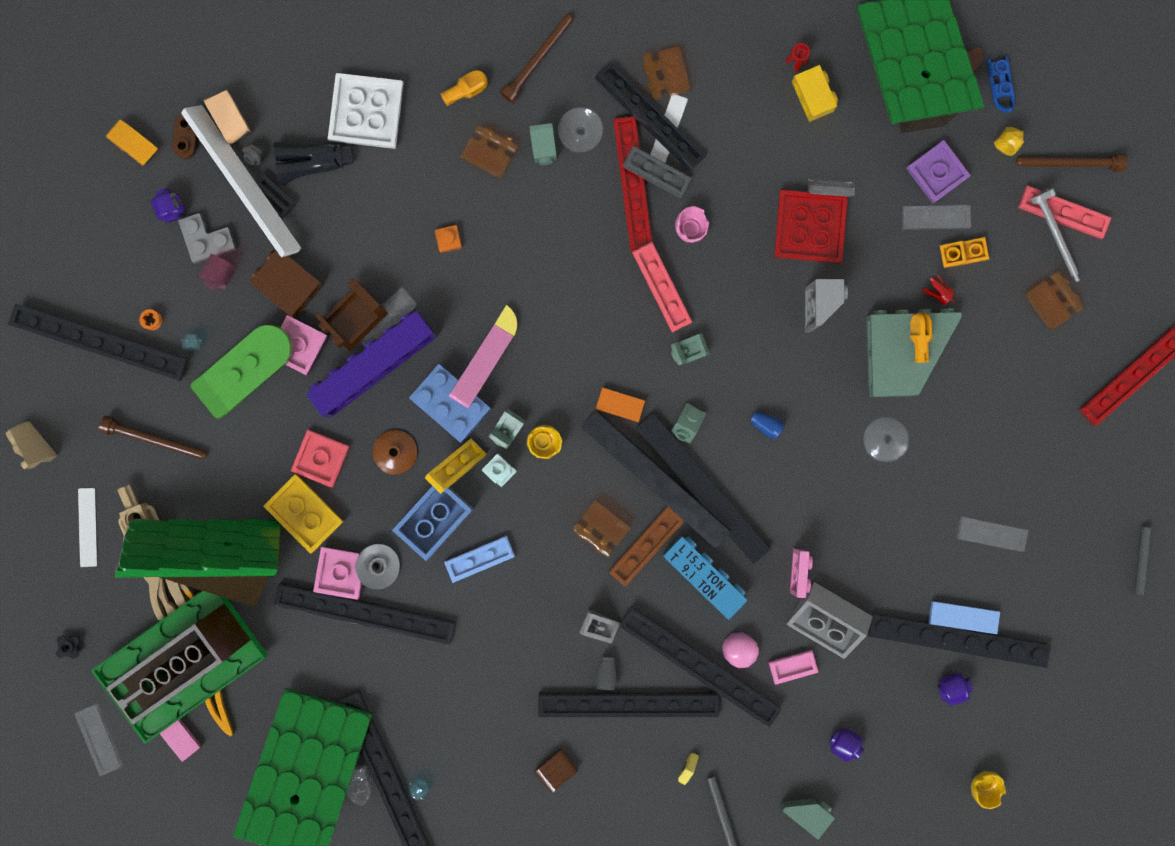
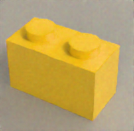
[792,65,838,122]

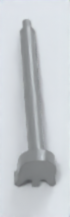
[1030,188,1080,282]

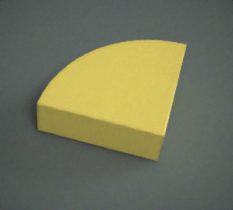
[495,305,517,336]
[678,753,699,785]

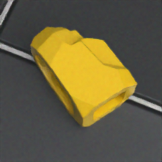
[994,127,1024,156]

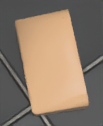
[203,90,252,145]

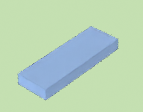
[444,536,515,583]
[928,601,1000,634]

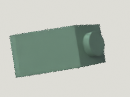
[529,123,557,165]
[779,798,835,839]

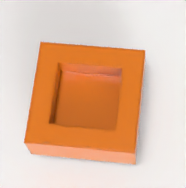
[435,225,462,253]

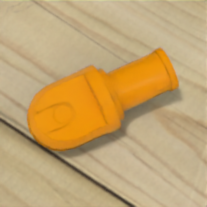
[440,70,488,106]
[910,312,933,363]

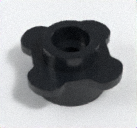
[56,635,80,659]

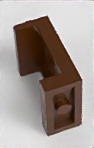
[249,250,324,319]
[315,278,389,351]

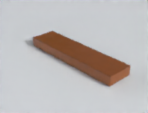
[608,506,685,587]

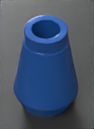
[750,411,785,440]

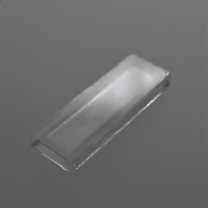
[902,205,971,230]
[956,516,1029,552]
[74,704,123,776]

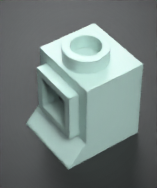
[482,454,517,487]

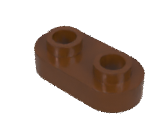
[172,114,198,160]

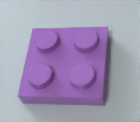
[906,140,971,204]

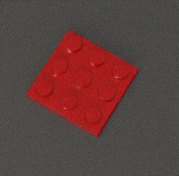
[774,190,848,264]

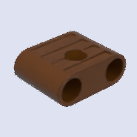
[534,749,578,793]

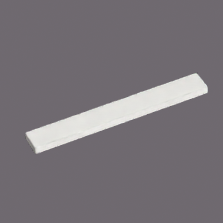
[181,105,301,257]

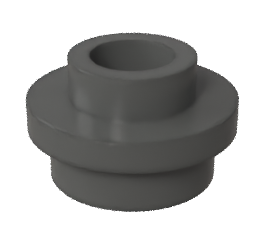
[242,144,264,165]

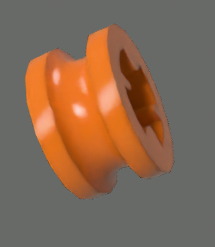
[139,309,163,331]

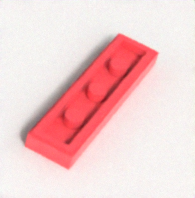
[1018,186,1111,239]
[632,242,692,332]

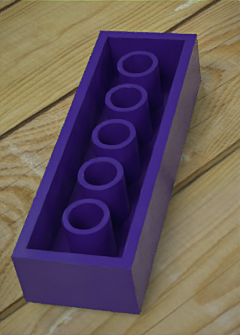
[306,311,437,418]

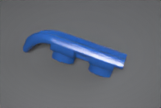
[986,56,1015,113]

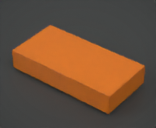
[596,387,645,422]

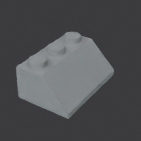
[805,279,848,332]
[786,582,873,659]

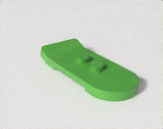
[191,325,293,419]

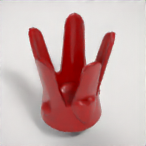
[785,43,810,71]
[922,273,955,305]

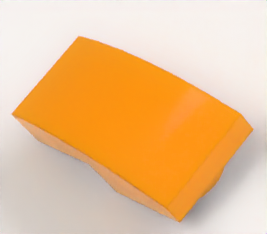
[105,119,158,166]
[940,237,989,268]

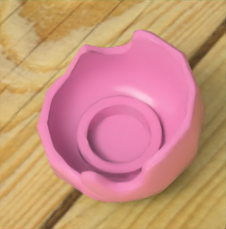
[675,206,709,243]
[722,632,759,668]

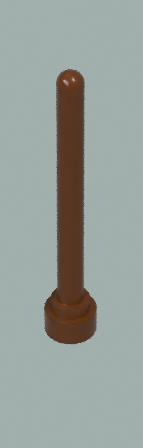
[499,14,573,104]
[1016,153,1127,172]
[99,415,207,459]

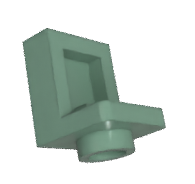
[671,334,710,365]
[671,403,706,443]
[488,408,526,449]

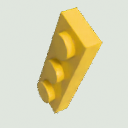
[425,439,487,494]

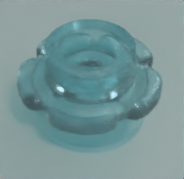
[180,334,203,350]
[409,779,430,800]

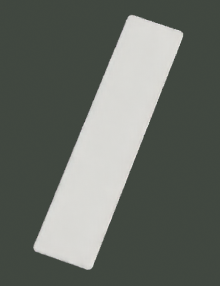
[650,94,688,163]
[78,488,97,567]

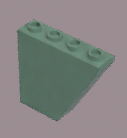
[866,309,962,397]

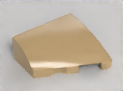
[5,421,58,469]

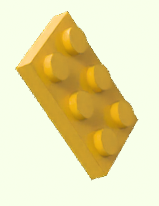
[263,474,344,554]

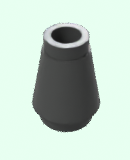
[595,657,617,690]

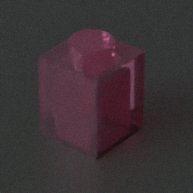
[198,253,236,291]

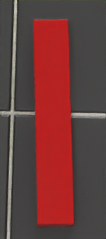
[613,116,652,252]
[1079,325,1175,426]

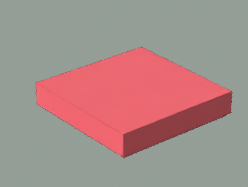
[291,429,350,488]

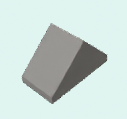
[579,609,620,644]

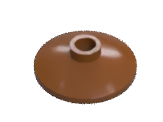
[373,430,418,475]

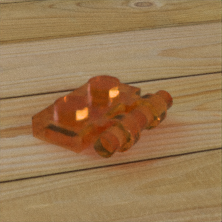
[643,46,690,99]
[461,125,518,179]
[1025,271,1084,330]
[572,500,631,558]

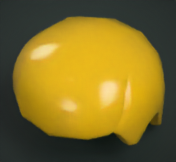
[527,425,562,459]
[971,771,1006,809]

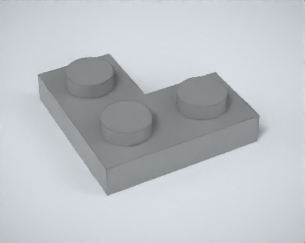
[178,213,237,264]

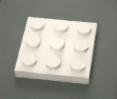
[328,73,404,149]

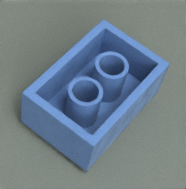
[409,364,492,443]
[392,486,474,561]

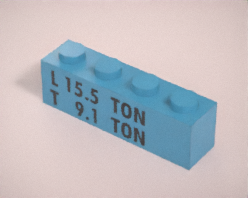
[662,536,748,620]

